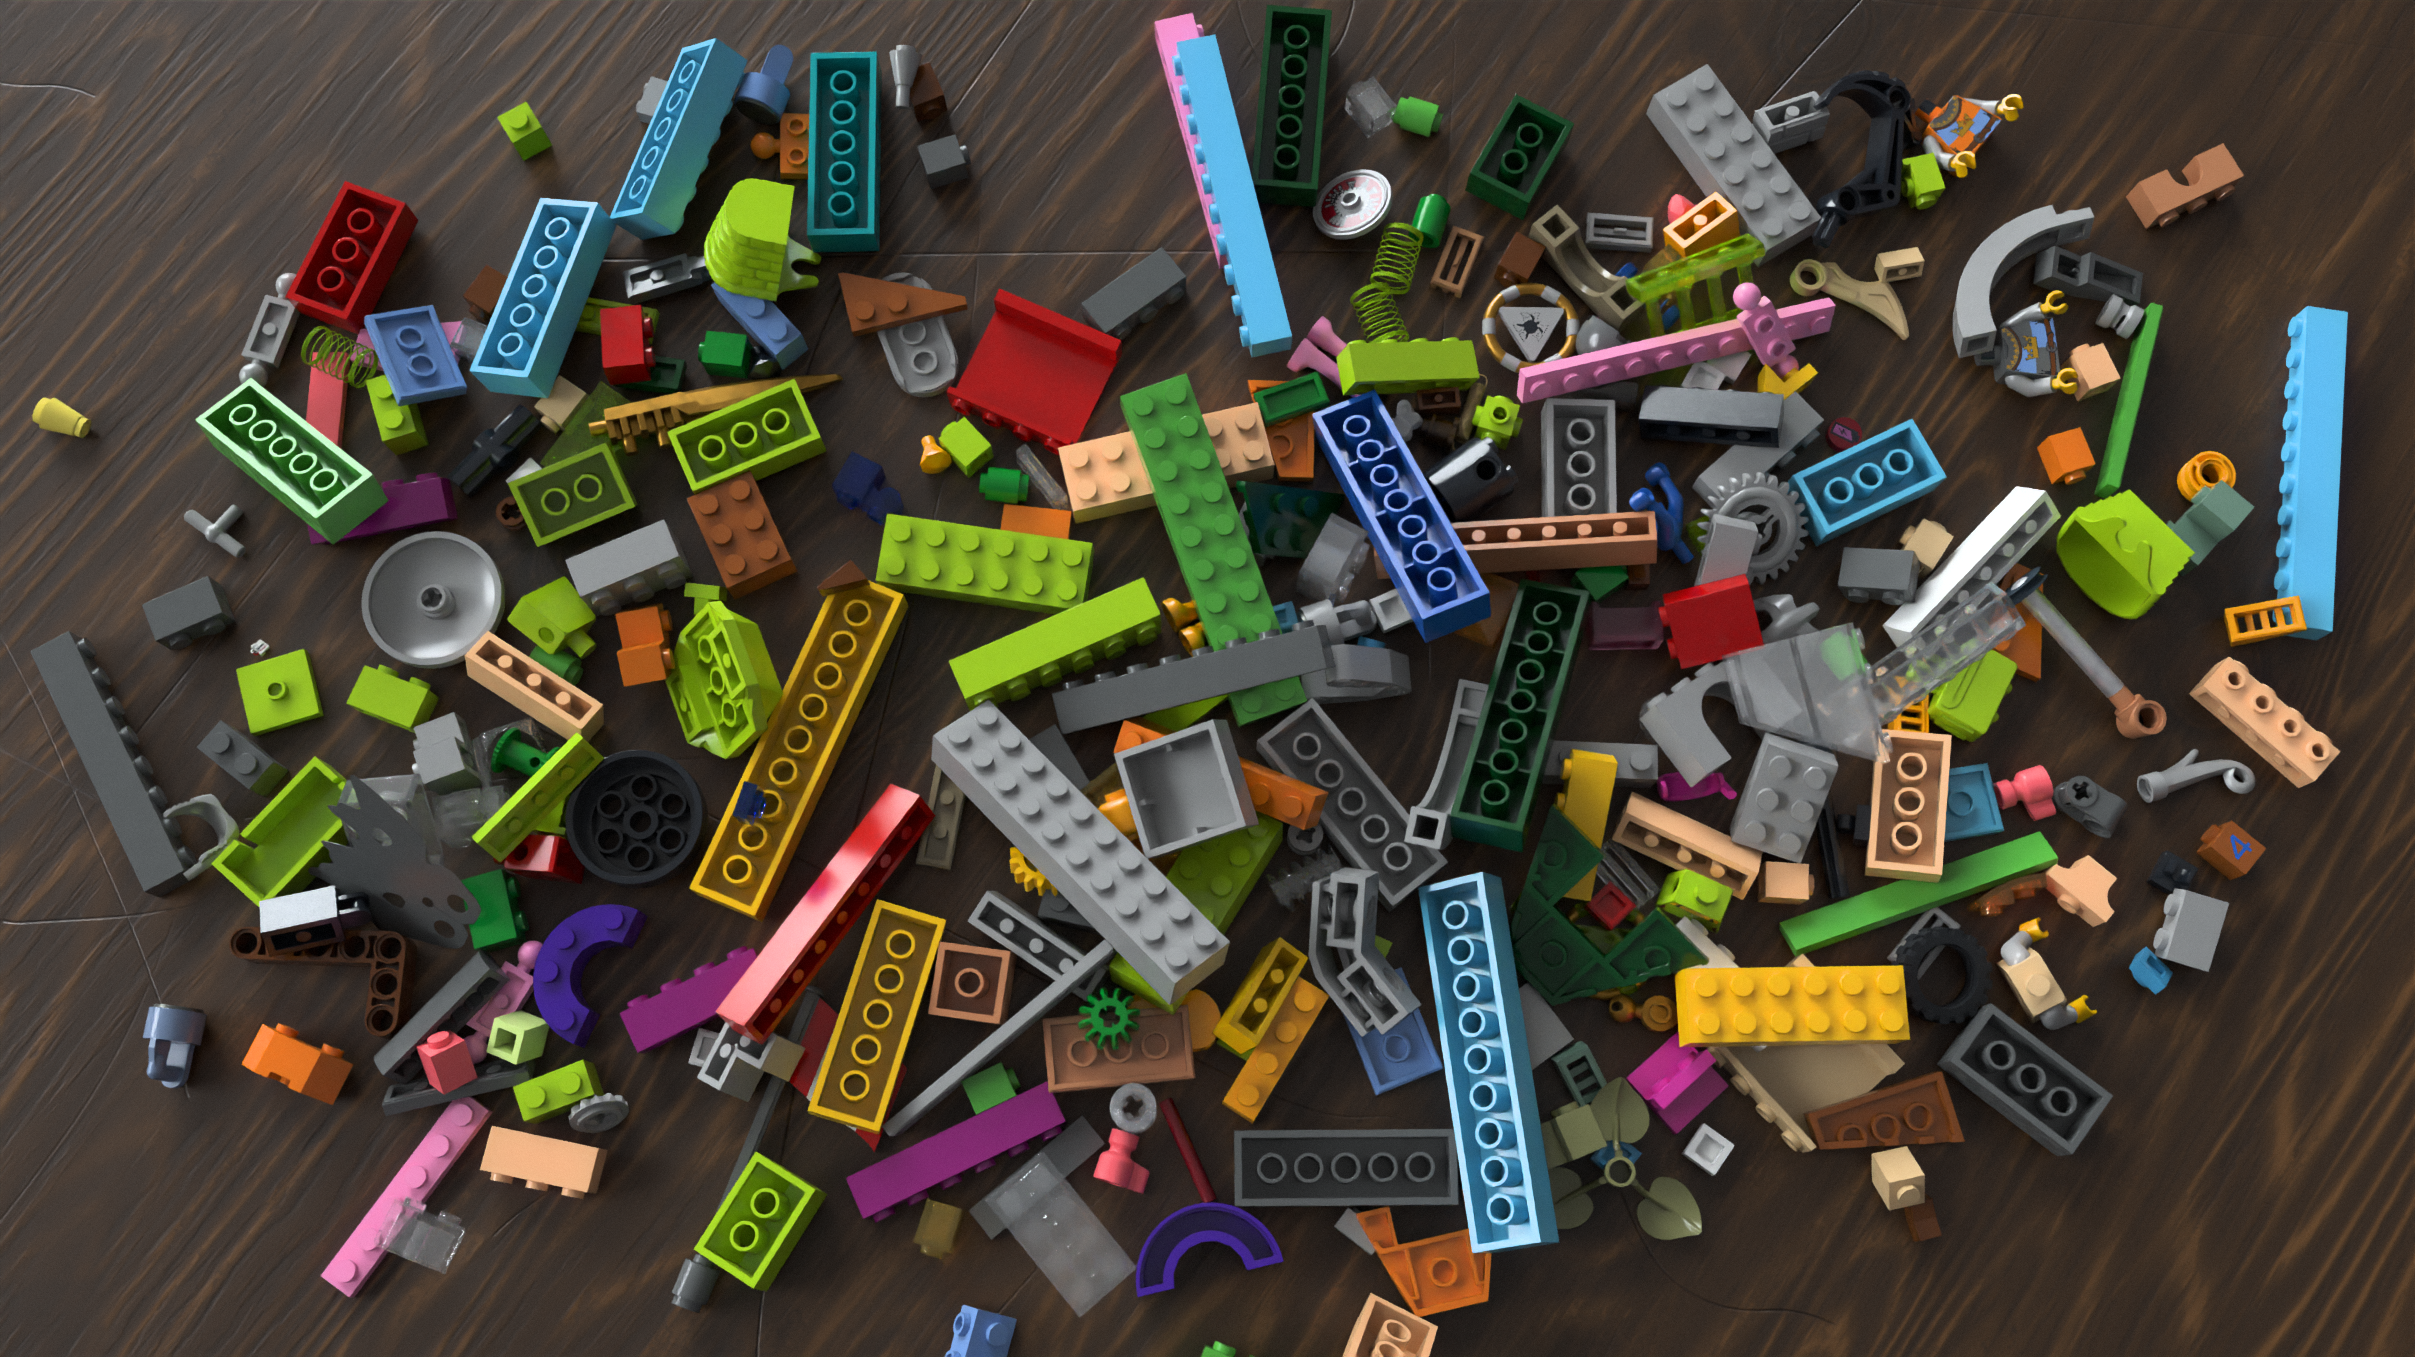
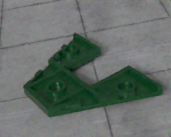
[1509,803,1709,1006]

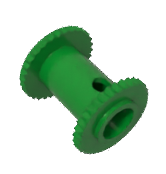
[491,727,560,777]

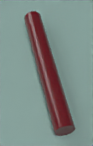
[1159,1097,1217,1203]

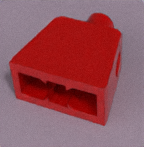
[493,834,585,884]

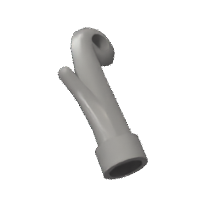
[2137,749,2256,803]

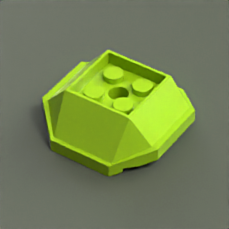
[665,601,783,759]

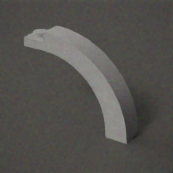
[1952,205,2094,358]
[1404,679,1489,850]

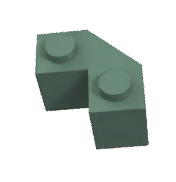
[2166,480,2254,576]

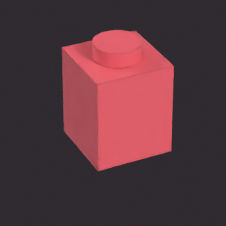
[416,1030,478,1095]

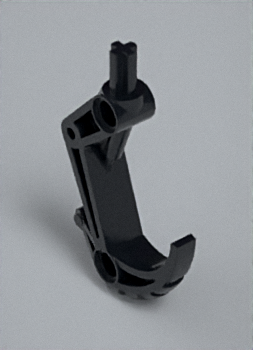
[1812,70,1922,249]

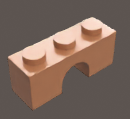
[2126,143,2244,229]

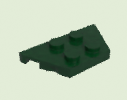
[1236,480,1345,559]

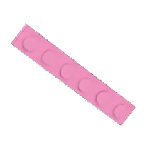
[321,1096,493,1297]

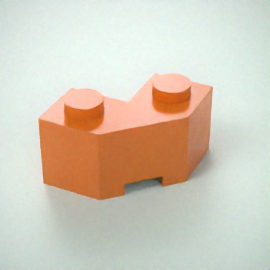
[615,603,675,687]
[242,1023,354,1105]

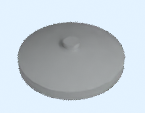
[362,531,505,669]

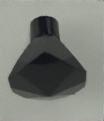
[750,346,782,380]

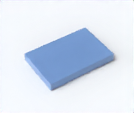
[364,305,467,406]
[1341,967,1443,1096]

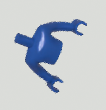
[1629,462,1694,564]

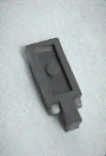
[622,253,712,305]

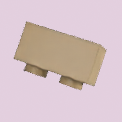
[1874,247,1925,283]

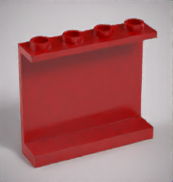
[947,288,1122,455]

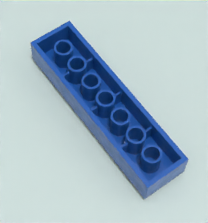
[1312,389,1491,643]

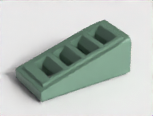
[1550,1041,1607,1108]

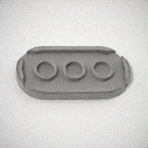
[877,272,959,397]

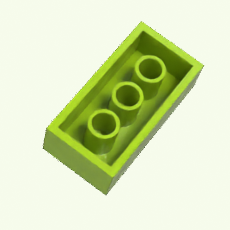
[667,378,827,495]

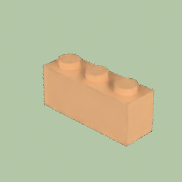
[480,1126,608,1199]

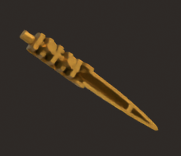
[588,374,843,457]

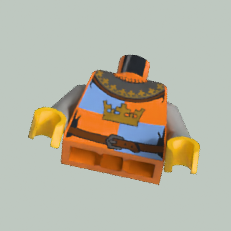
[1914,94,2024,178]

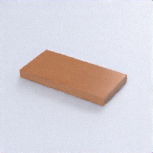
[1042,1005,1195,1094]

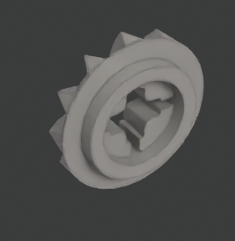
[568,1093,629,1133]

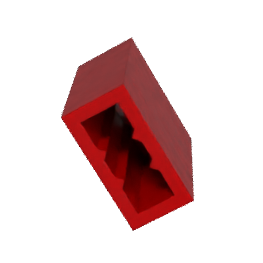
[1658,574,1765,669]

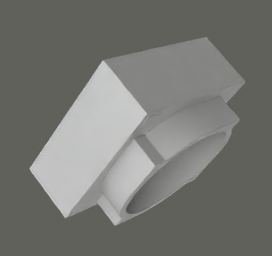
[1114,719,1259,859]

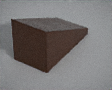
[816,560,870,597]

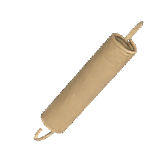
[1452,374,1488,451]

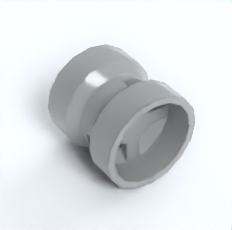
[2095,294,2144,339]

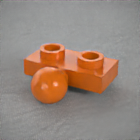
[750,113,809,180]

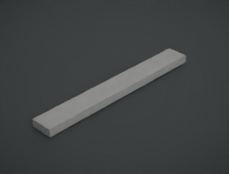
[882,939,1117,1136]

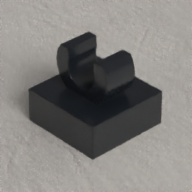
[1836,804,1872,848]
[2146,850,2199,895]

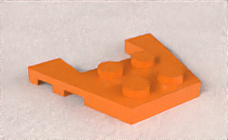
[1356,1189,1492,1317]

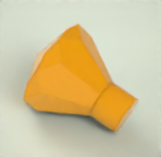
[920,435,952,474]

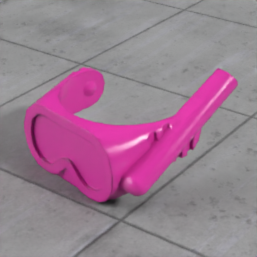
[1656,772,1737,802]

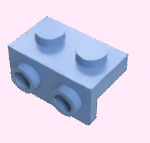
[945,1305,1017,1357]

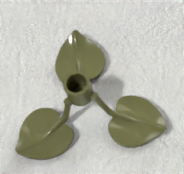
[1548,1077,1702,1240]

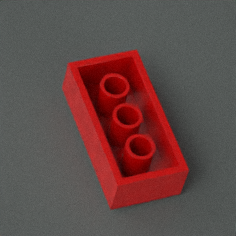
[285,181,419,335]

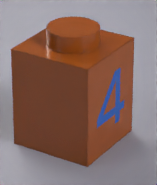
[2196,820,2266,880]

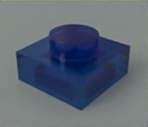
[733,781,766,826]

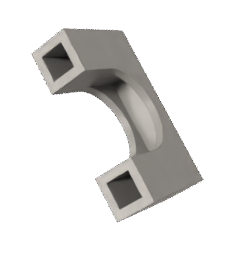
[1640,651,1802,787]

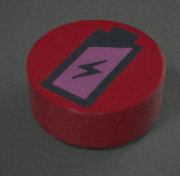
[1825,417,1862,453]

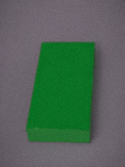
[1254,371,1330,427]

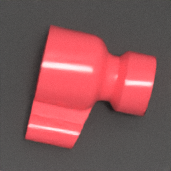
[1993,765,2056,821]
[1093,1128,1150,1194]

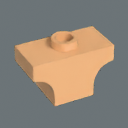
[2036,855,2117,927]

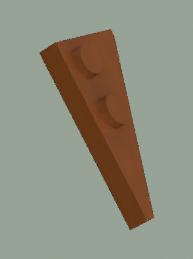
[838,272,968,337]

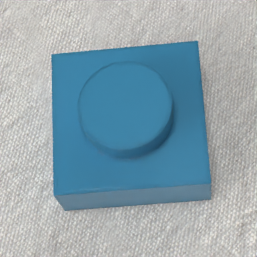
[2129,947,2173,995]

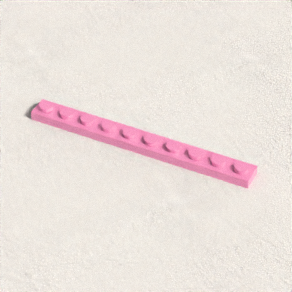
[1517,297,1836,403]

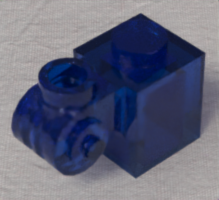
[832,451,904,525]

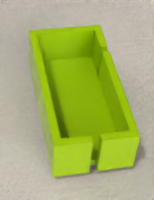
[211,756,360,907]

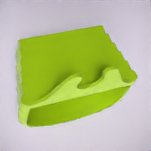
[704,178,821,301]
[2056,489,2195,620]

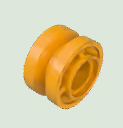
[2177,451,2236,503]

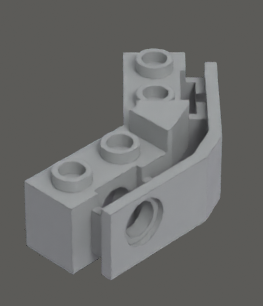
[1308,867,1422,1037]

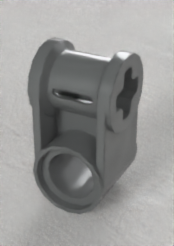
[2052,776,2128,838]

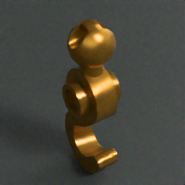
[1609,994,1678,1033]

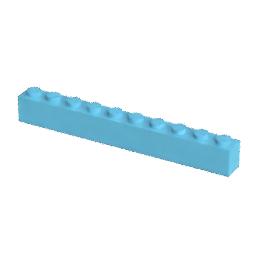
[1172,34,1292,358]
[2272,306,2348,641]

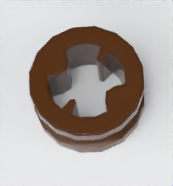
[496,497,527,531]

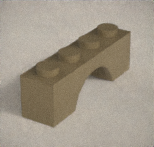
[1528,205,1648,332]

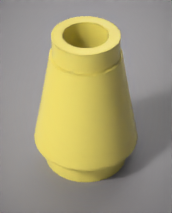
[32,397,91,438]

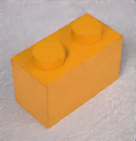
[1663,192,1740,273]

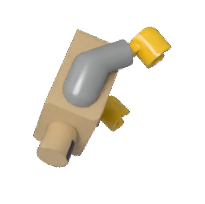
[1996,917,2097,1030]

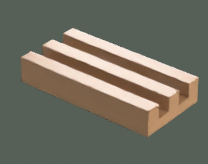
[1430,225,1484,298]

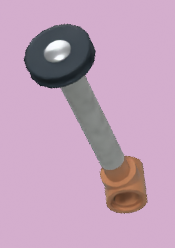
[1999,567,2167,739]

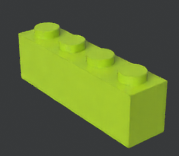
[1336,337,1480,395]

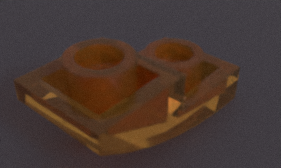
[1967,873,2048,917]

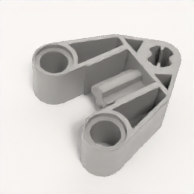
[1301,644,1412,704]

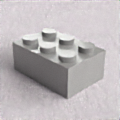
[565,519,693,616]
[1729,732,1839,864]

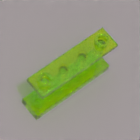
[1625,233,1765,338]

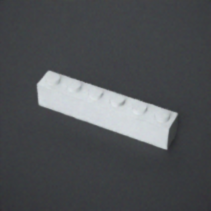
[1882,486,2061,657]

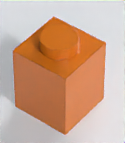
[2037,427,2096,485]

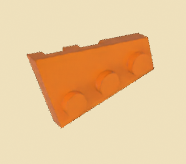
[1247,380,1315,482]

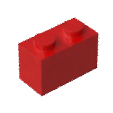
[600,305,656,385]

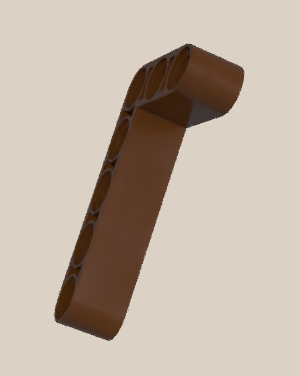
[229,927,417,1040]

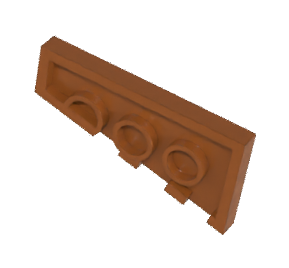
[1803,1071,1965,1150]

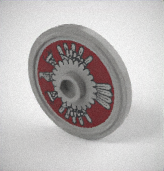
[1313,169,1393,240]

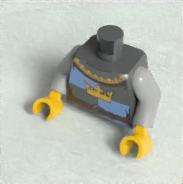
[1974,290,2078,397]

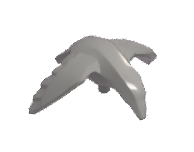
[1753,594,1820,675]

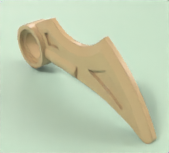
[1790,259,1909,340]

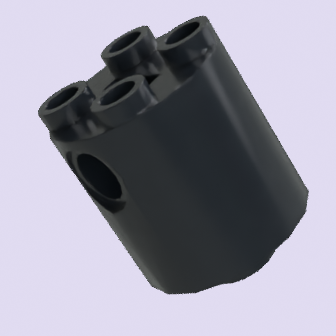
[1422,437,1518,523]

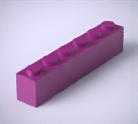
[846,1081,1068,1223]

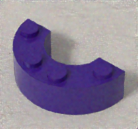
[533,904,648,1048]
[1136,1202,1284,1297]

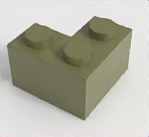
[1541,1101,1607,1170]

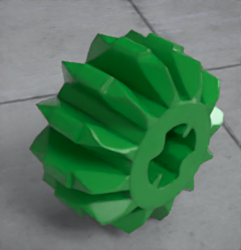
[1078,987,1140,1051]

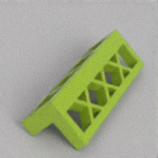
[472,732,604,863]

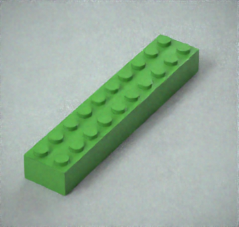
[1120,373,1307,728]

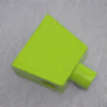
[507,576,597,659]

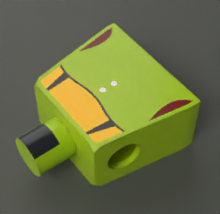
[1654,869,1733,934]

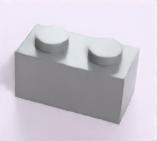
[636,76,668,124]
[1334,1207,1375,1255]

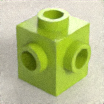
[1471,395,1523,450]

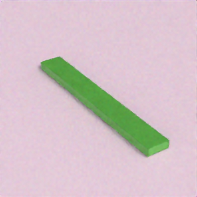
[1779,831,2059,957]

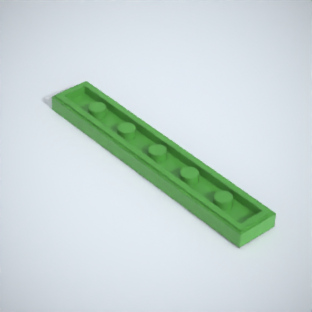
[2094,303,2163,499]

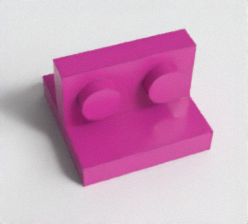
[1625,1031,1729,1135]

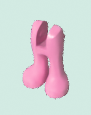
[1287,316,1359,398]

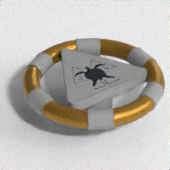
[1482,283,1580,373]

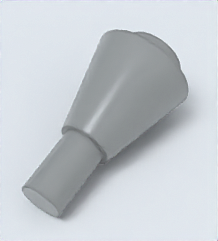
[889,45,922,109]

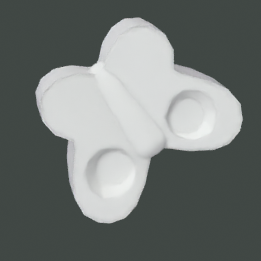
[1392,400,1423,442]

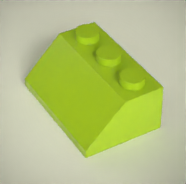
[694,1152,827,1292]

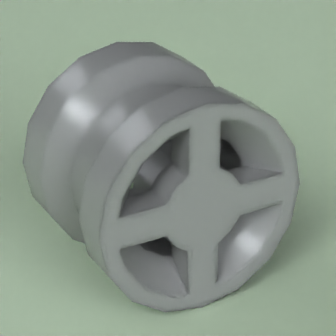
[1287,822,1323,856]

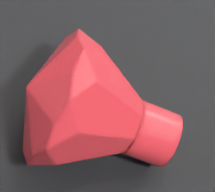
[1668,194,1696,224]

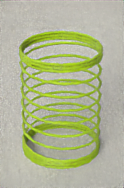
[1370,222,1424,294]
[1350,282,1409,343]
[301,326,379,388]

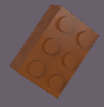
[686,471,798,599]

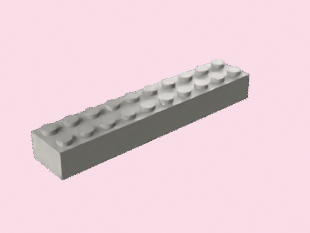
[931,699,1230,1005]

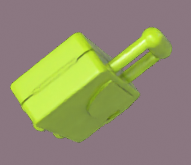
[1903,638,2018,742]

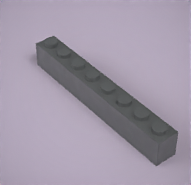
[1052,620,1336,734]
[30,631,199,897]

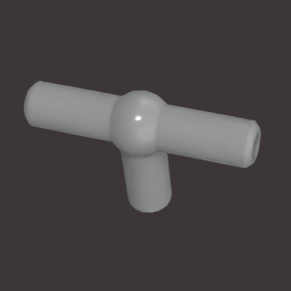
[184,505,246,558]

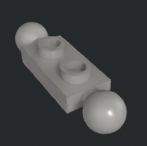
[239,273,300,387]

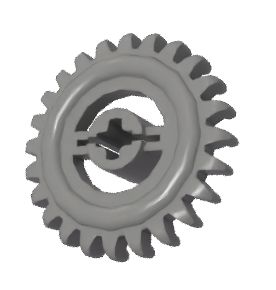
[1697,472,1809,585]

